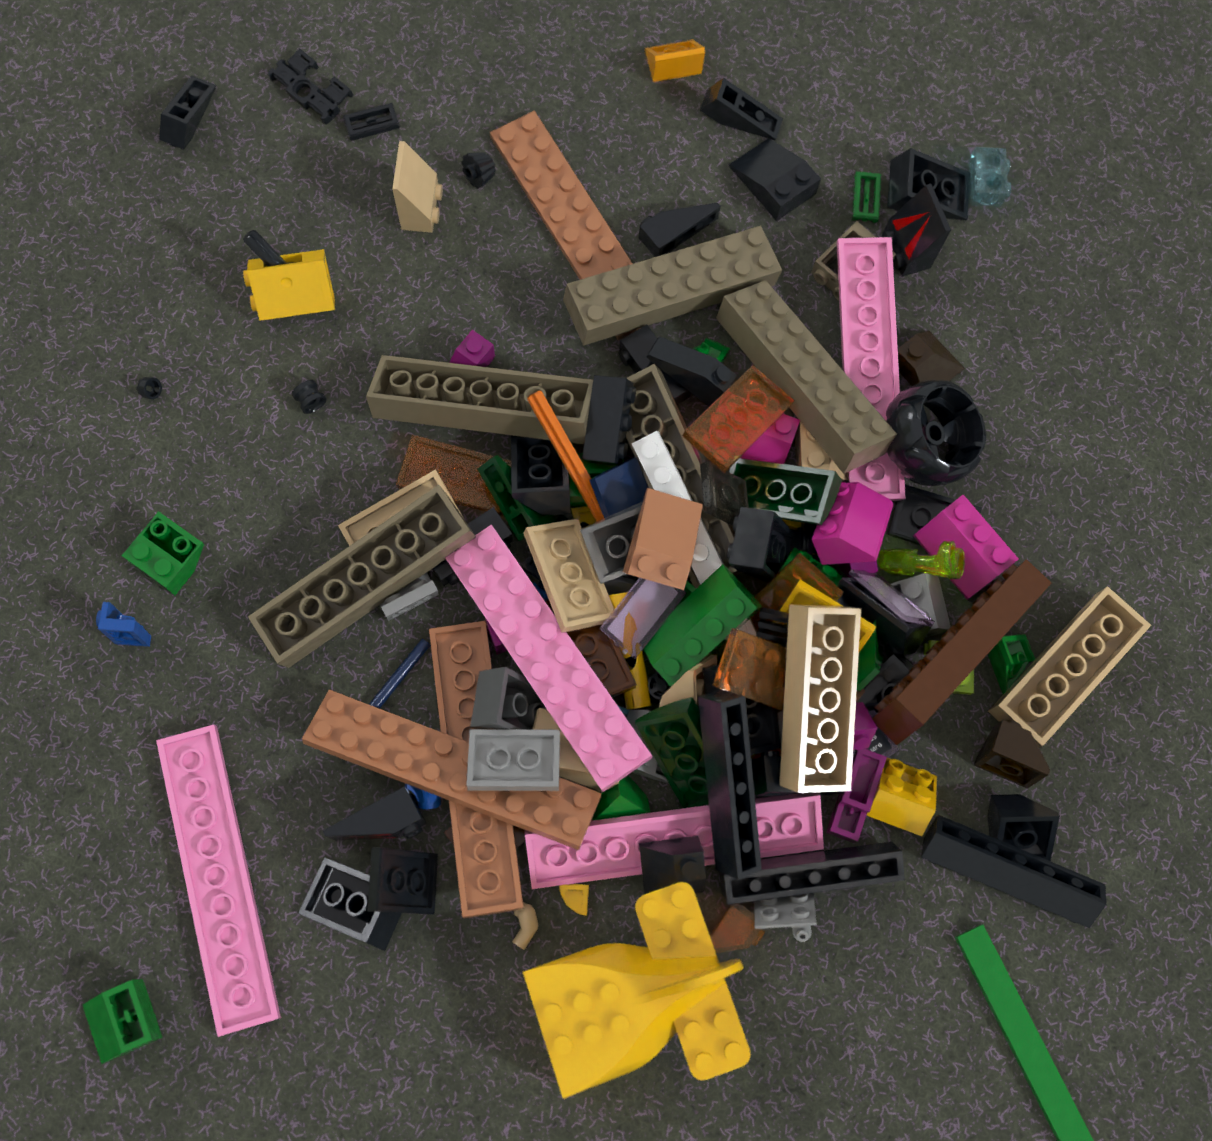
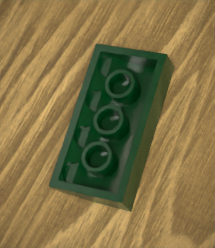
[720,458,842,525]
[635,697,709,808]

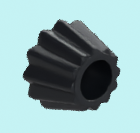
[461,152,496,189]

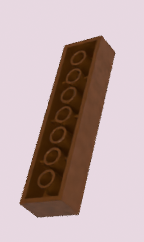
[872,559,1051,745]

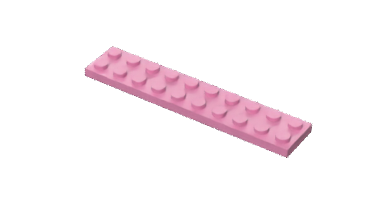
[837,237,905,501]
[445,524,653,792]
[156,725,281,1037]
[524,792,824,889]

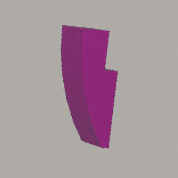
[826,749,887,843]

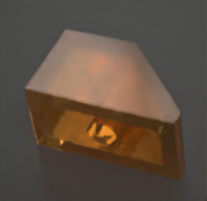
[709,903,765,953]

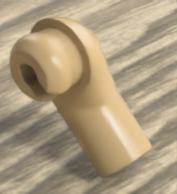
[512,902,538,950]

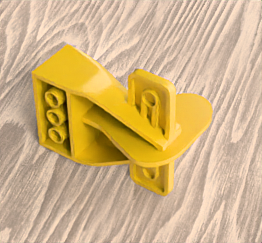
[523,882,750,1099]

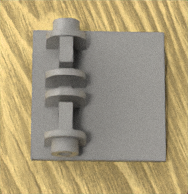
[754,893,817,942]

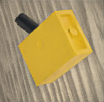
[243,230,335,321]

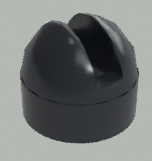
[136,377,162,399]

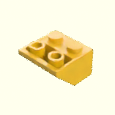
[866,758,937,836]

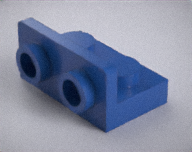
[96,602,151,647]

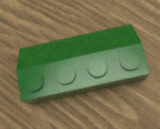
[640,564,763,687]

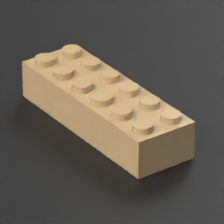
[988,586,1151,748]
[779,605,861,793]

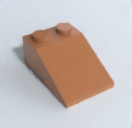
[623,488,703,590]

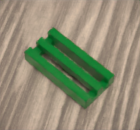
[852,171,881,223]

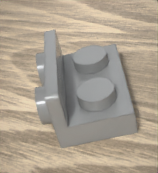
[380,573,439,621]

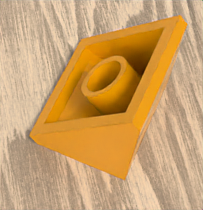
[645,40,705,82]

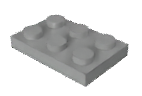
[467,729,560,791]

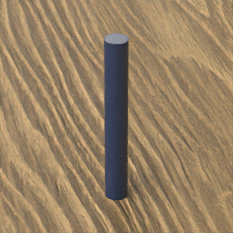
[368,638,431,709]

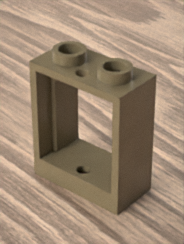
[811,221,896,300]

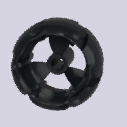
[886,380,986,486]

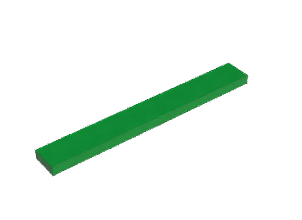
[955,924,1094,1141]

